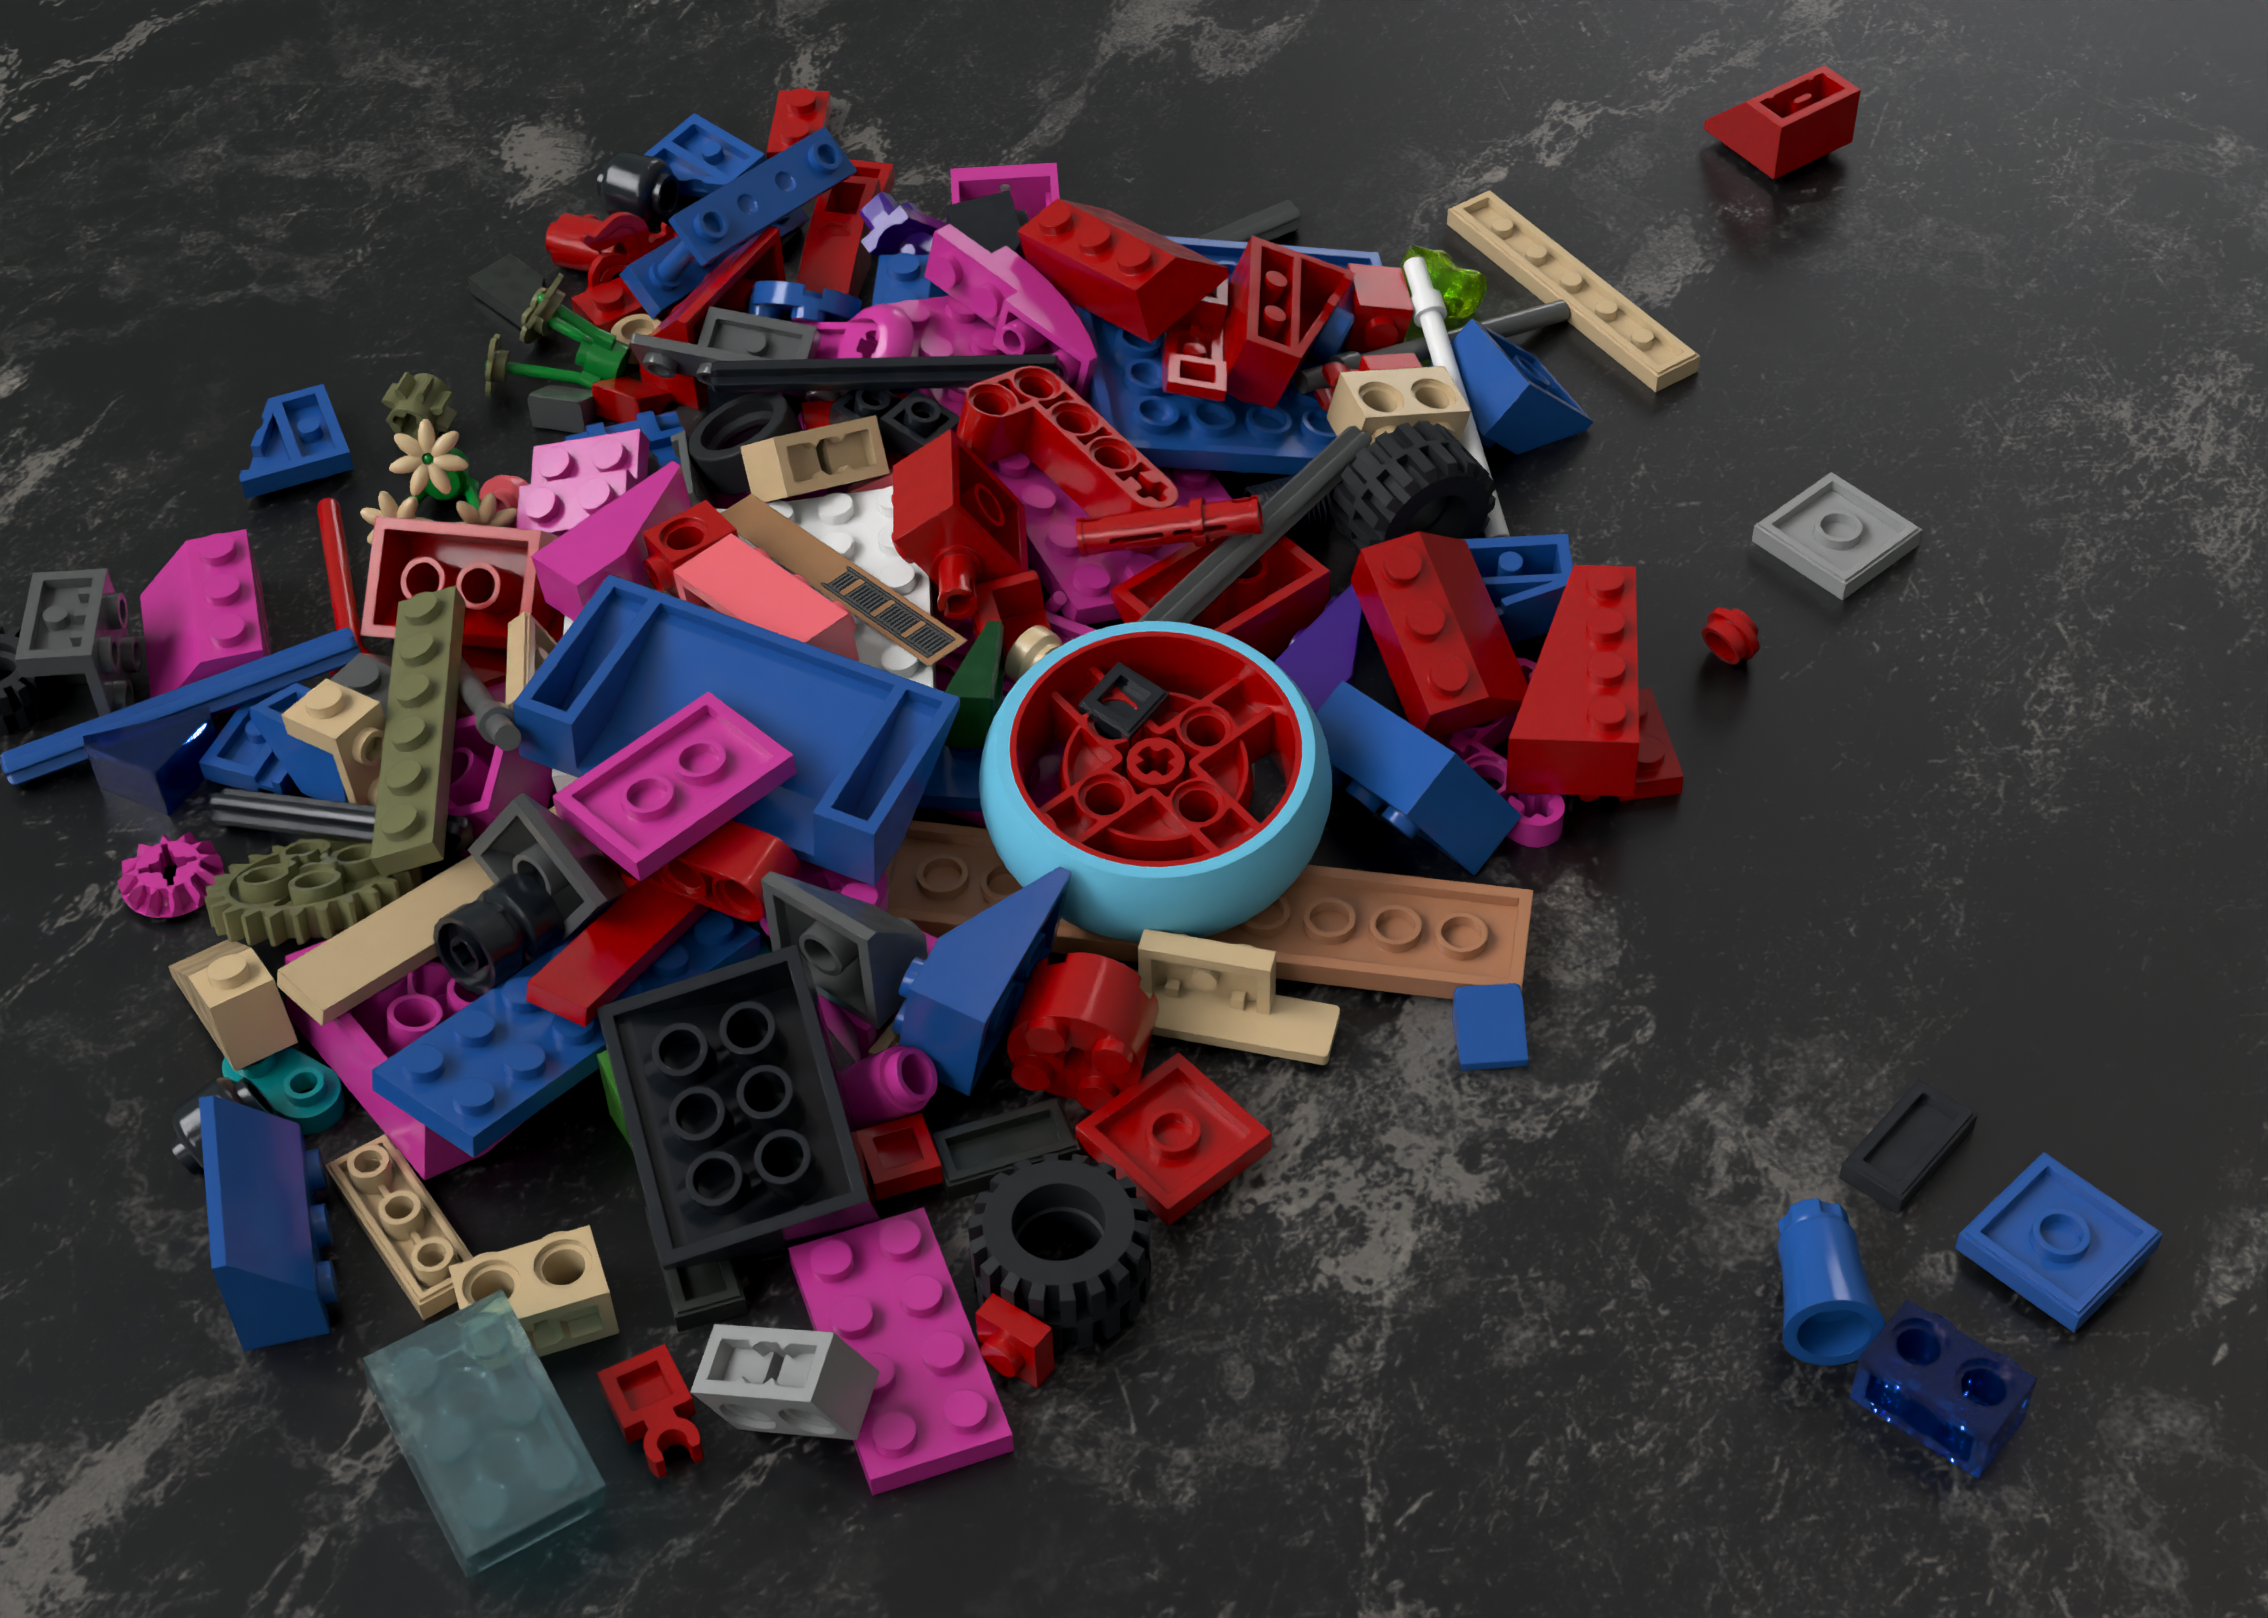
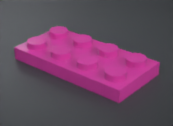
[788,1207,1014,1496]

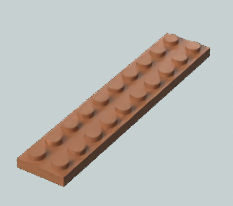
[885,820,1534,999]

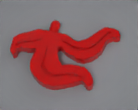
[580,212,675,292]

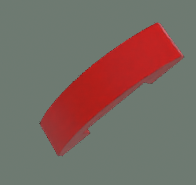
[1162,278,1228,402]

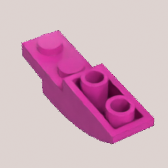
[924,224,1098,401]

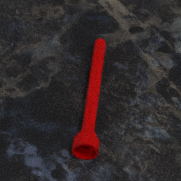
[317,497,373,678]

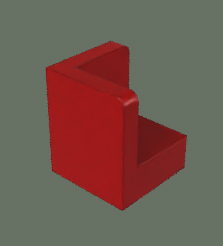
[971,570,1052,663]

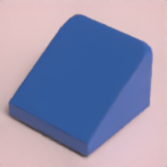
[1452,983,1528,1071]

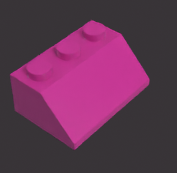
[140,529,272,714]

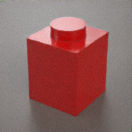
[1339,263,1414,352]

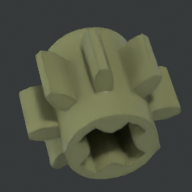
[381,372,458,441]

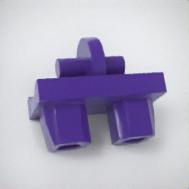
[859,192,947,257]

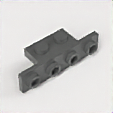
[629,306,850,402]

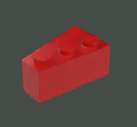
[1223,236,1356,410]

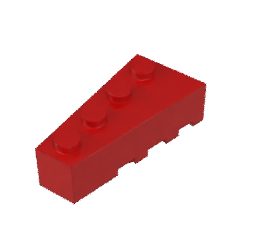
[1506,565,1640,797]

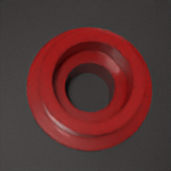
[1701,607,1760,665]

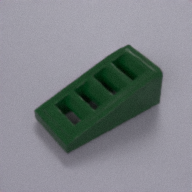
[944,621,1005,749]

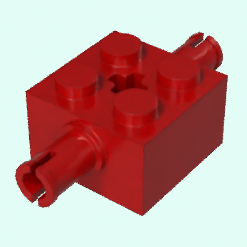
[891,429,1028,620]

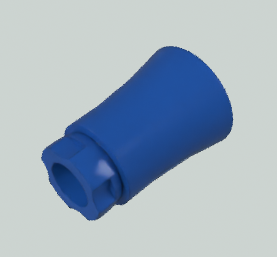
[1777,1198,1886,1366]

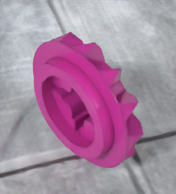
[117,832,225,918]

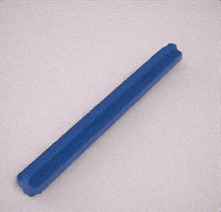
[0,628,361,786]

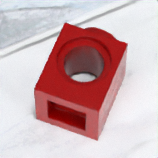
[642,500,739,599]

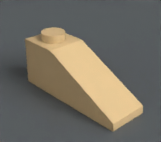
[168,939,298,1072]

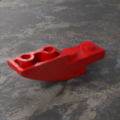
[796,159,895,298]

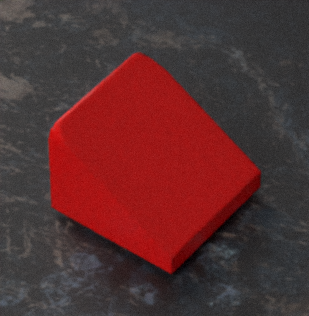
[591,376,673,423]

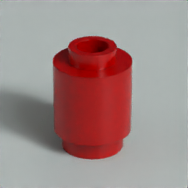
[545,213,627,273]

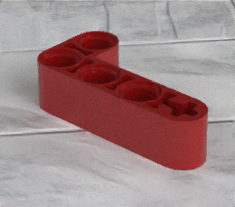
[956,366,1179,553]

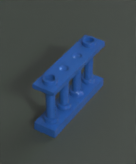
[619,126,857,320]

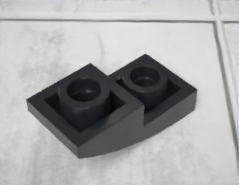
[828,389,960,455]

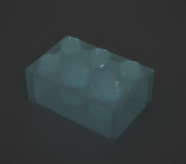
[363,1289,606,1579]

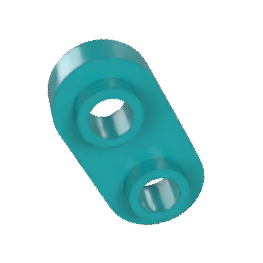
[222,1046,346,1135]

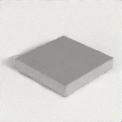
[1752,472,1923,600]

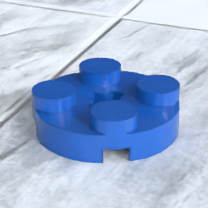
[748,281,862,322]

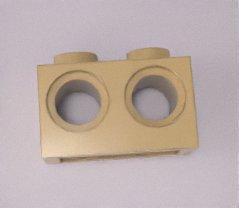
[1326,366,1471,445]
[740,415,890,503]
[448,1225,619,1375]

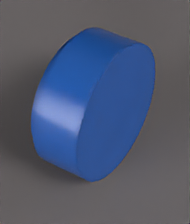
[1309,305,1356,364]

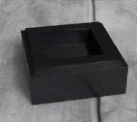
[1078,661,1171,749]

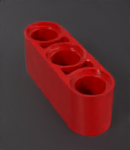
[602,820,799,922]

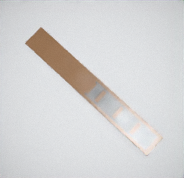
[720,494,968,667]

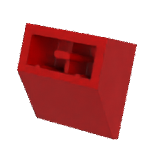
[1704,65,1861,180]

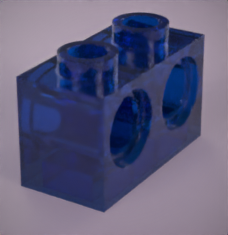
[1850,1299,2037,1479]

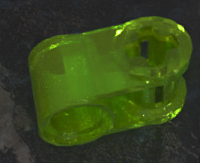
[1399,245,1487,318]

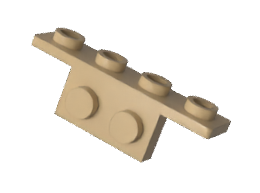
[1133,929,1340,1065]

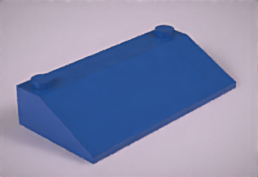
[513,574,960,886]

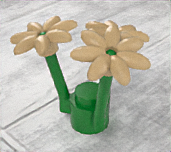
[360,419,518,545]

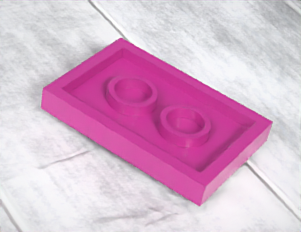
[552,691,797,882]

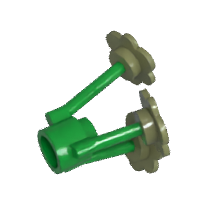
[485,273,632,398]

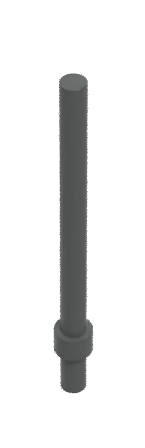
[1294,300,1570,394]
[458,655,521,751]

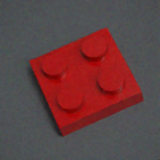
[1075,1052,1272,1226]

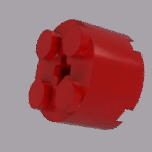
[1007,952,1159,1111]

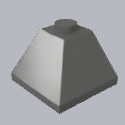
[468,793,629,942]
[761,871,928,1030]

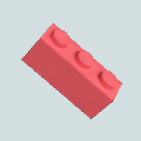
[673,533,860,661]

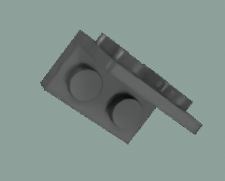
[15,568,142,717]

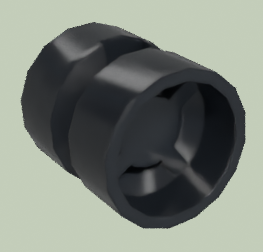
[433,873,564,995]

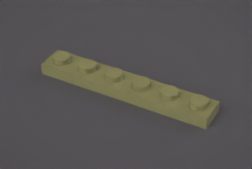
[371,585,466,877]

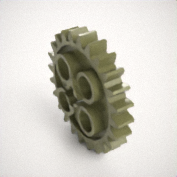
[204,838,424,947]

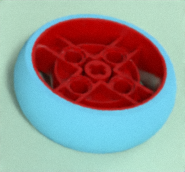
[979,621,1332,943]

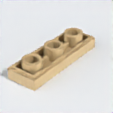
[325,1134,473,1320]

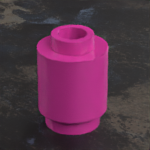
[840,1046,938,1129]

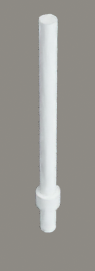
[1403,257,1510,538]

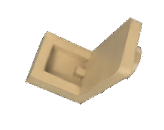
[281,679,386,806]

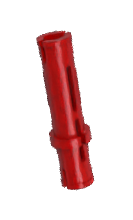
[1076,494,1264,557]

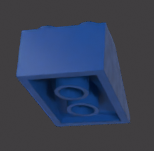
[892,866,1072,1096]

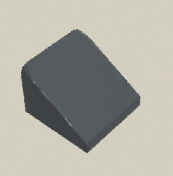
[527,384,596,433]

